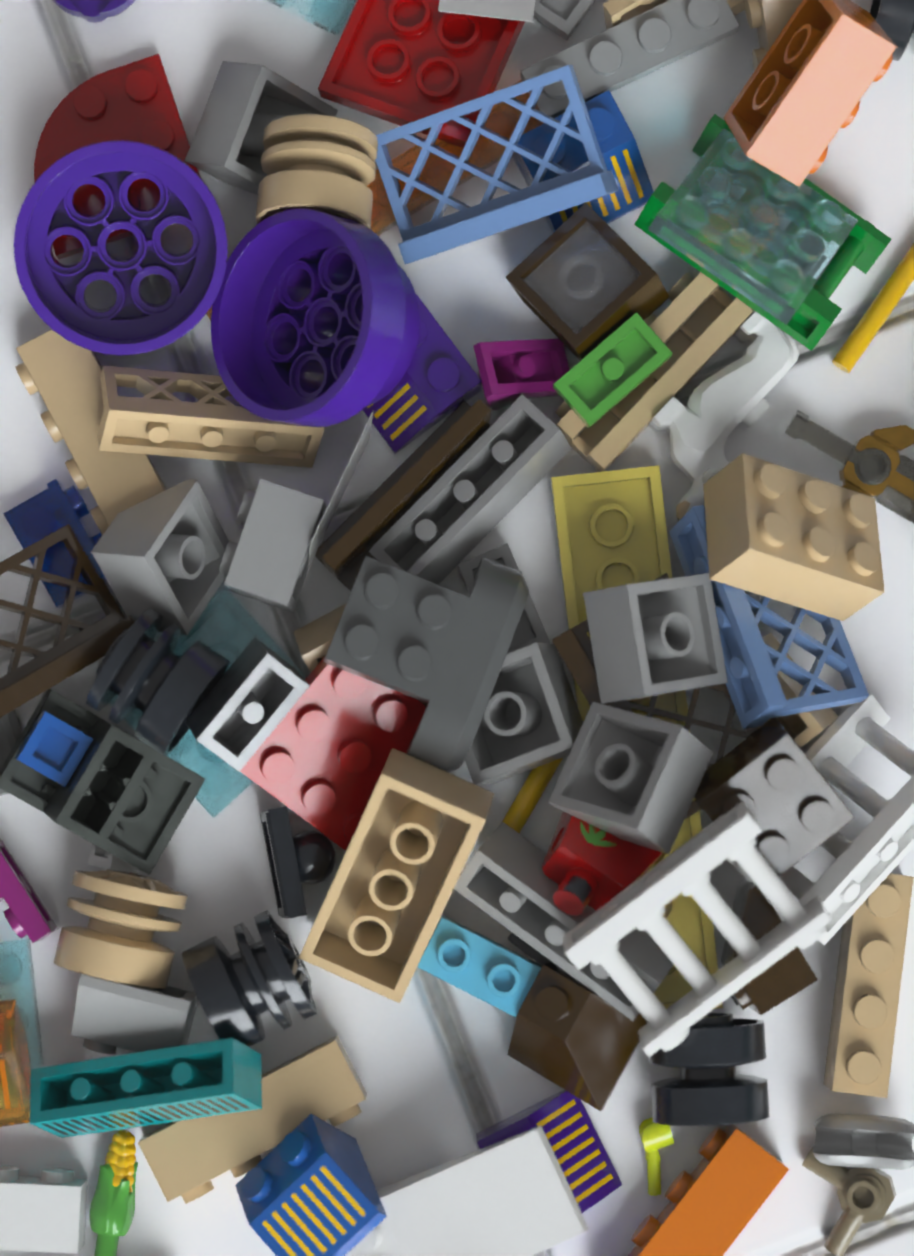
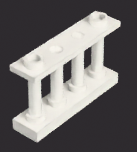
[726,690,914,945]
[562,801,832,1057]

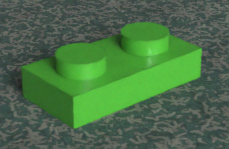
[553,312,673,428]

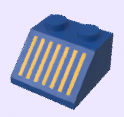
[512,90,654,233]
[235,1114,387,1256]

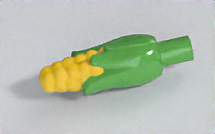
[89,1129,138,1256]

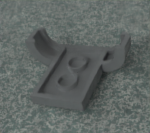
[323,556,529,773]

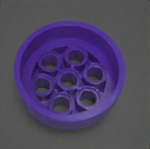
[13,140,228,355]
[211,209,420,427]

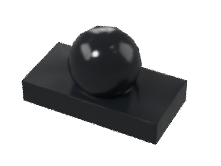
[260,806,336,919]

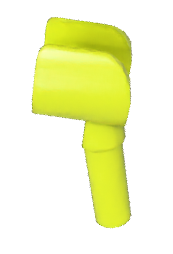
[639,1117,674,1196]

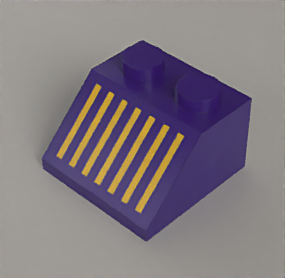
[362,294,482,454]
[476,1090,623,1213]

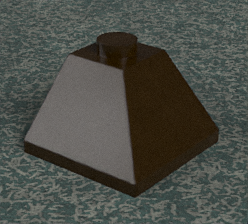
[507,962,648,1111]

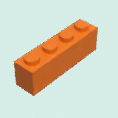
[628,1124,789,1256]

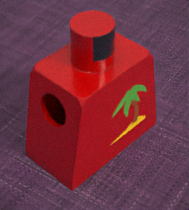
[542,812,663,916]

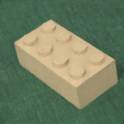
[299,748,495,1003]

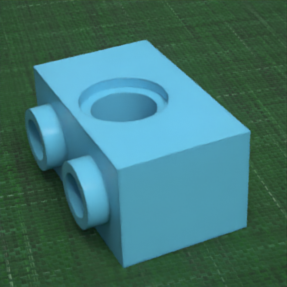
[417,915,541,1017]

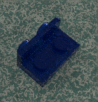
[3,479,108,609]

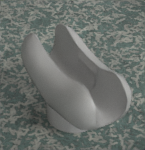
[813,1114,914,1170]

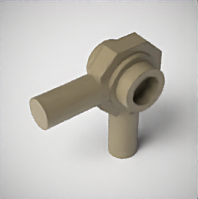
[802,1147,897,1256]

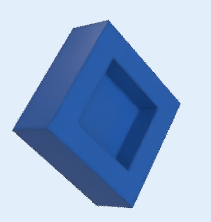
[15,710,93,787]

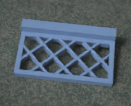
[375,65,619,265]
[669,505,869,729]

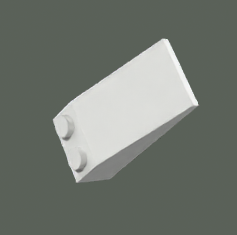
[350,1126,589,1256]

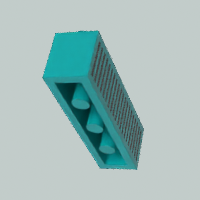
[30,1038,262,1138]

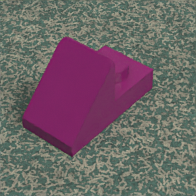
[473,338,570,410]
[0,838,59,943]

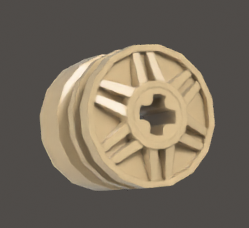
[256,114,378,229]
[53,869,188,989]

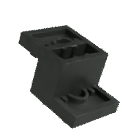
[0,689,206,875]

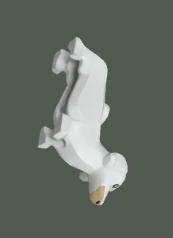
[648,311,799,521]

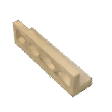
[97,365,325,468]

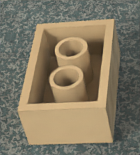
[703,453,885,621]

